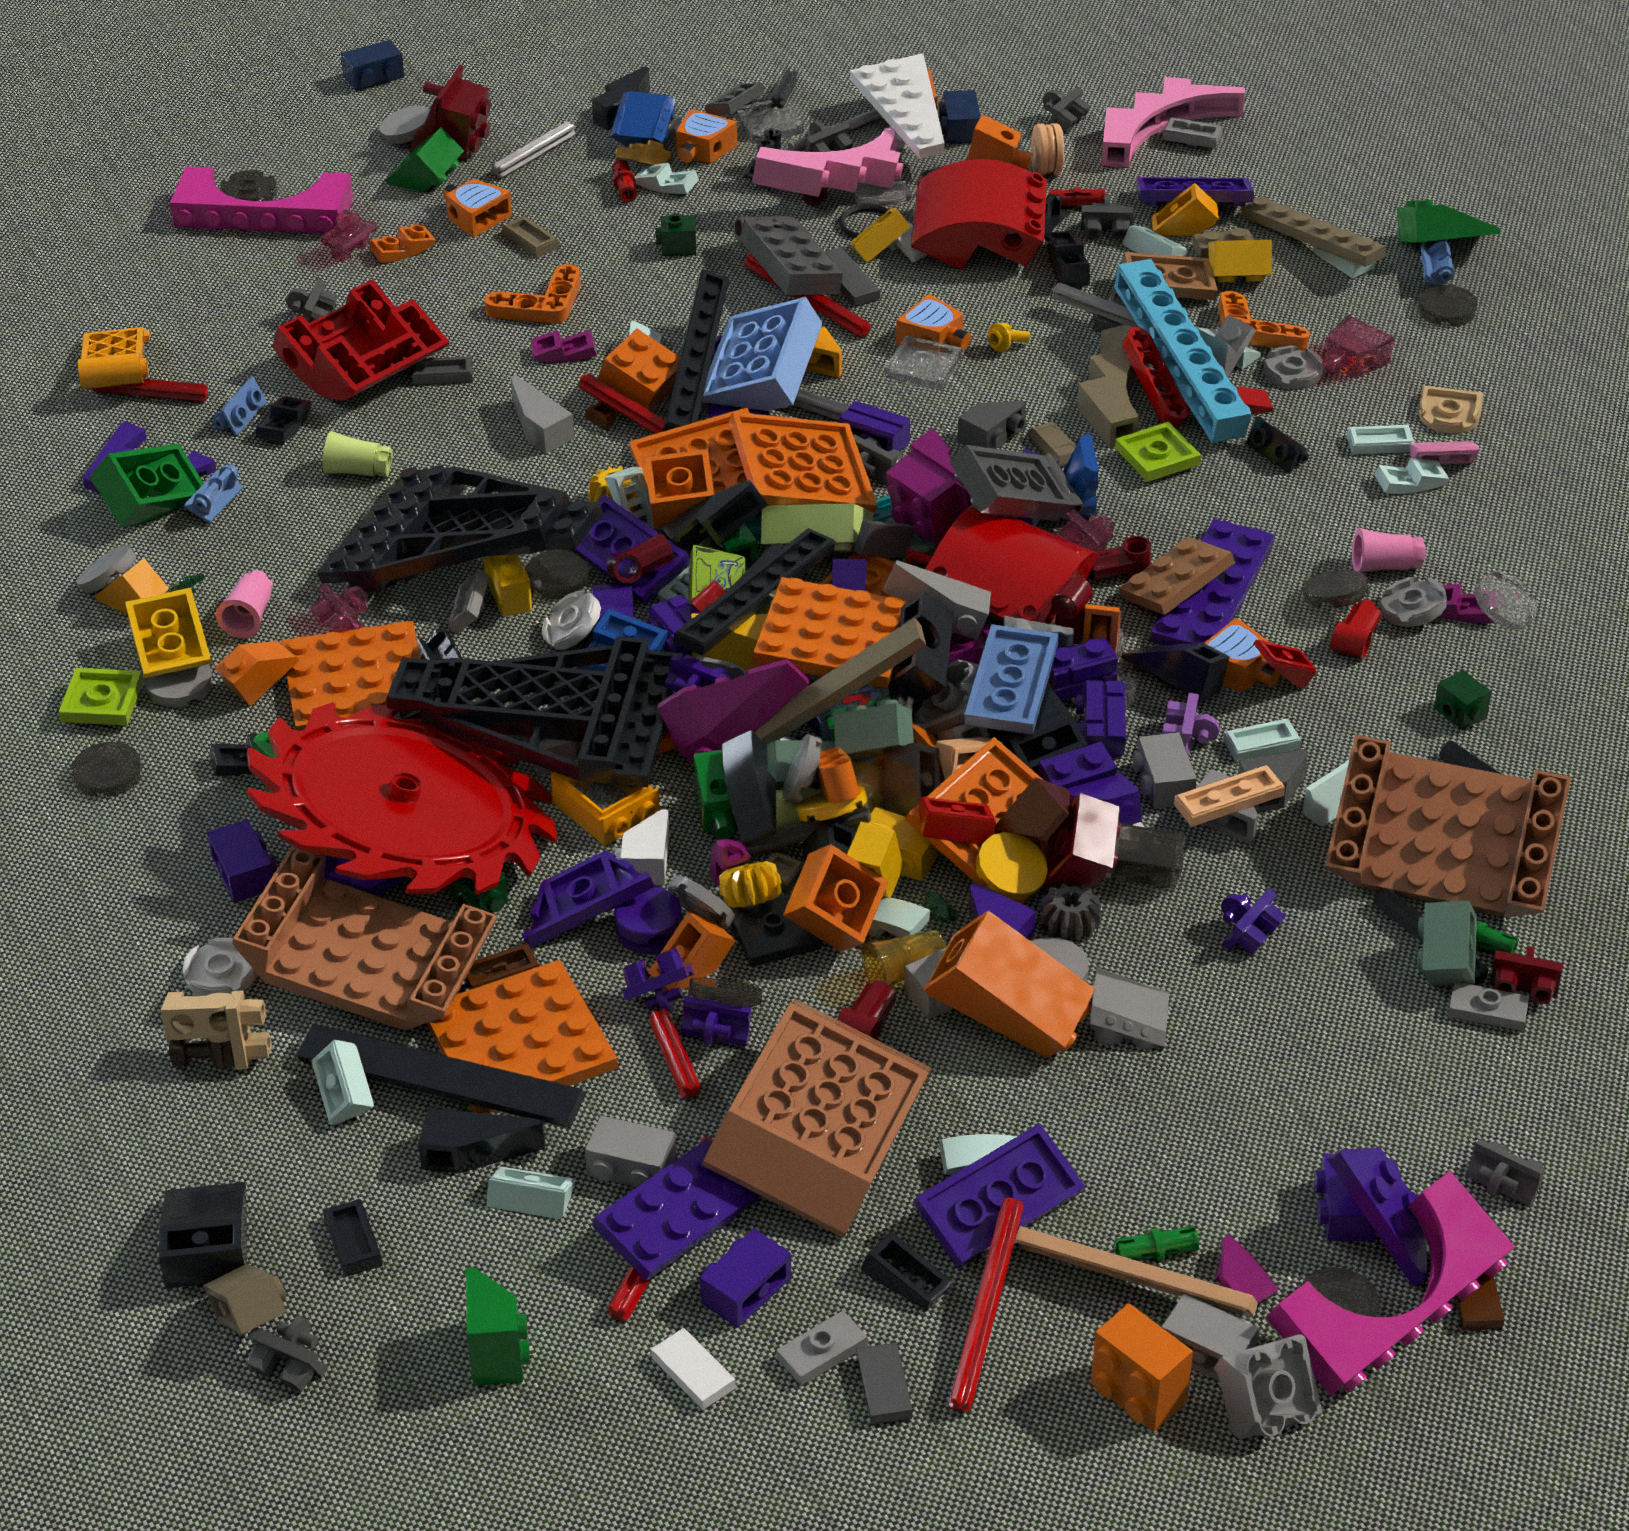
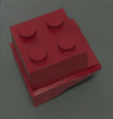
[410,65,491,162]

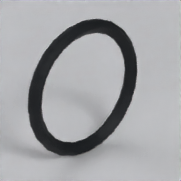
[839,204,890,238]

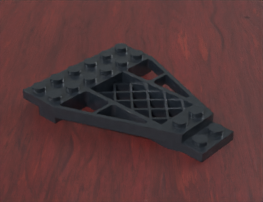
[317,465,603,593]
[386,636,683,788]

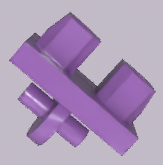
[1162,693,1220,758]

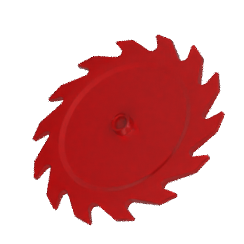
[246,702,558,895]

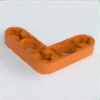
[484,264,581,324]
[1217,291,1310,351]

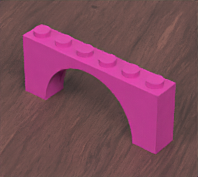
[170,166,353,234]
[1266,1171,1515,1397]

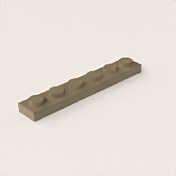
[1241,197,1386,267]

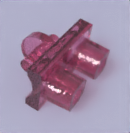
[321,210,377,262]
[1057,508,1114,552]
[309,583,368,633]

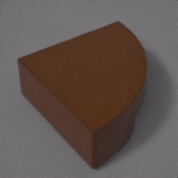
[585,401,616,431]

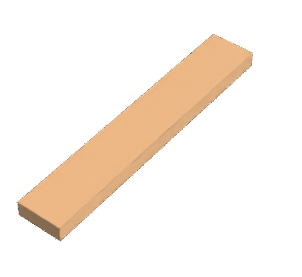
[1015,1226,1258,1318]

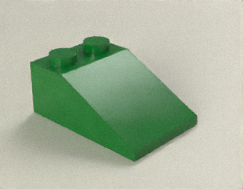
[1397,199,1500,242]
[90,443,204,527]

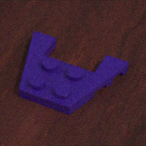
[83,421,216,494]

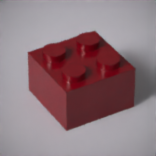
[1042,793,1121,889]

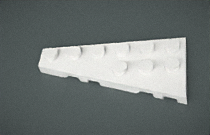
[850,53,944,159]

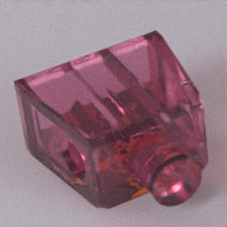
[1322,315,1394,378]

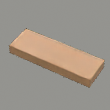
[1174,765,1285,827]

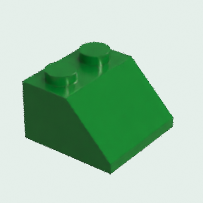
[385,127,464,192]
[465,1267,530,1386]

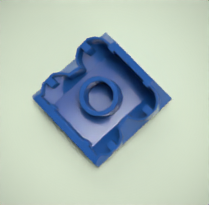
[610,91,676,147]
[1060,433,1099,523]

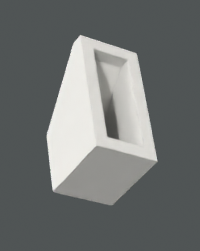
[615,810,670,885]

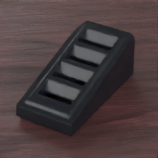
[861,1231,953,1311]

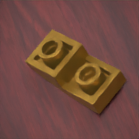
[615,140,673,164]

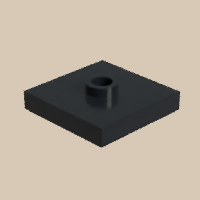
[730,893,820,967]

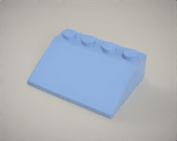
[702,297,822,411]

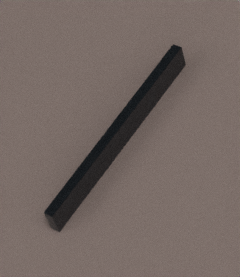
[663,269,729,431]
[673,528,836,656]
[296,1024,585,1128]

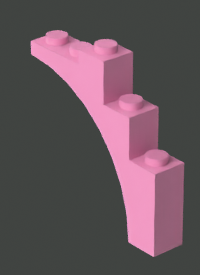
[1101,77,1245,167]
[752,128,903,197]

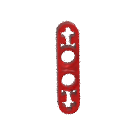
[1122,327,1189,428]

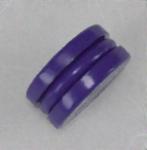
[614,887,682,954]

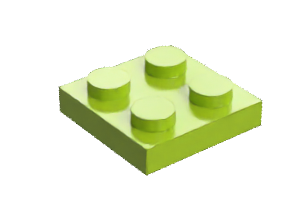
[1115,422,1201,482]
[59,668,143,726]

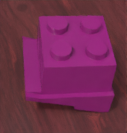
[886,429,972,547]

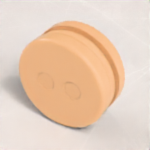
[1031,123,1064,176]

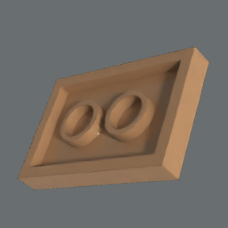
[1122,252,1218,301]
[1119,537,1235,615]

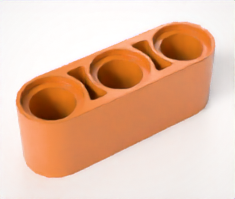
[815,748,860,803]

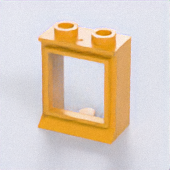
[551,759,660,846]

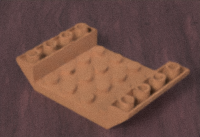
[1325,734,1571,918]
[232,845,498,1031]
[702,999,932,1238]

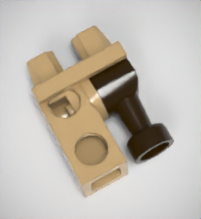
[161,990,272,1070]

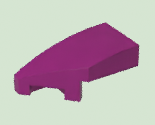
[710,839,751,887]
[1215,1235,1278,1305]

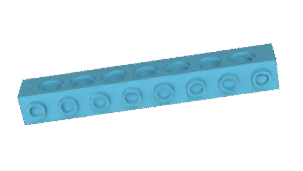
[1114,259,1251,443]

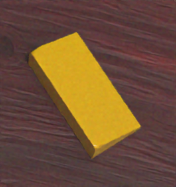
[850,208,910,262]

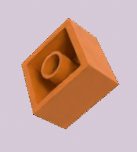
[598,328,680,411]
[644,449,714,530]
[783,844,889,952]
[1091,1303,1193,1432]

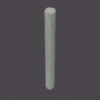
[788,109,881,151]

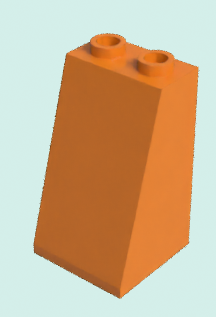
[923,910,1095,1058]

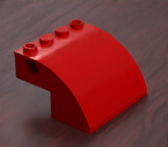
[911,159,1047,270]
[271,279,450,401]
[925,505,1098,625]

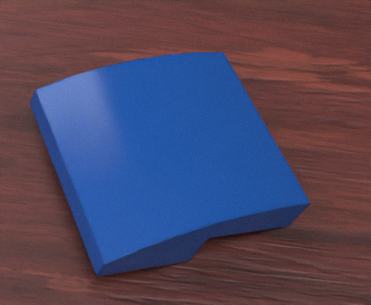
[578,609,668,672]

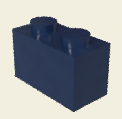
[340,40,404,91]
[938,90,981,144]

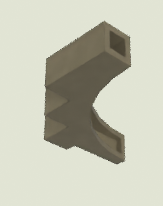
[1077,324,1151,448]

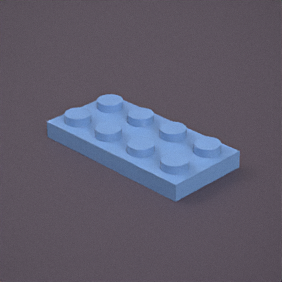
[964,624,1058,735]

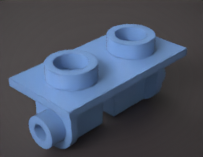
[1420,240,1454,294]
[213,376,267,435]
[183,465,244,523]

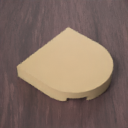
[1418,385,1483,434]

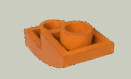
[369,224,436,263]

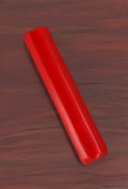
[649,1008,700,1099]

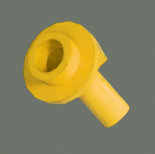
[988,323,1030,353]

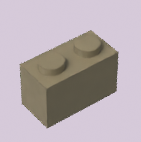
[203,1264,287,1335]

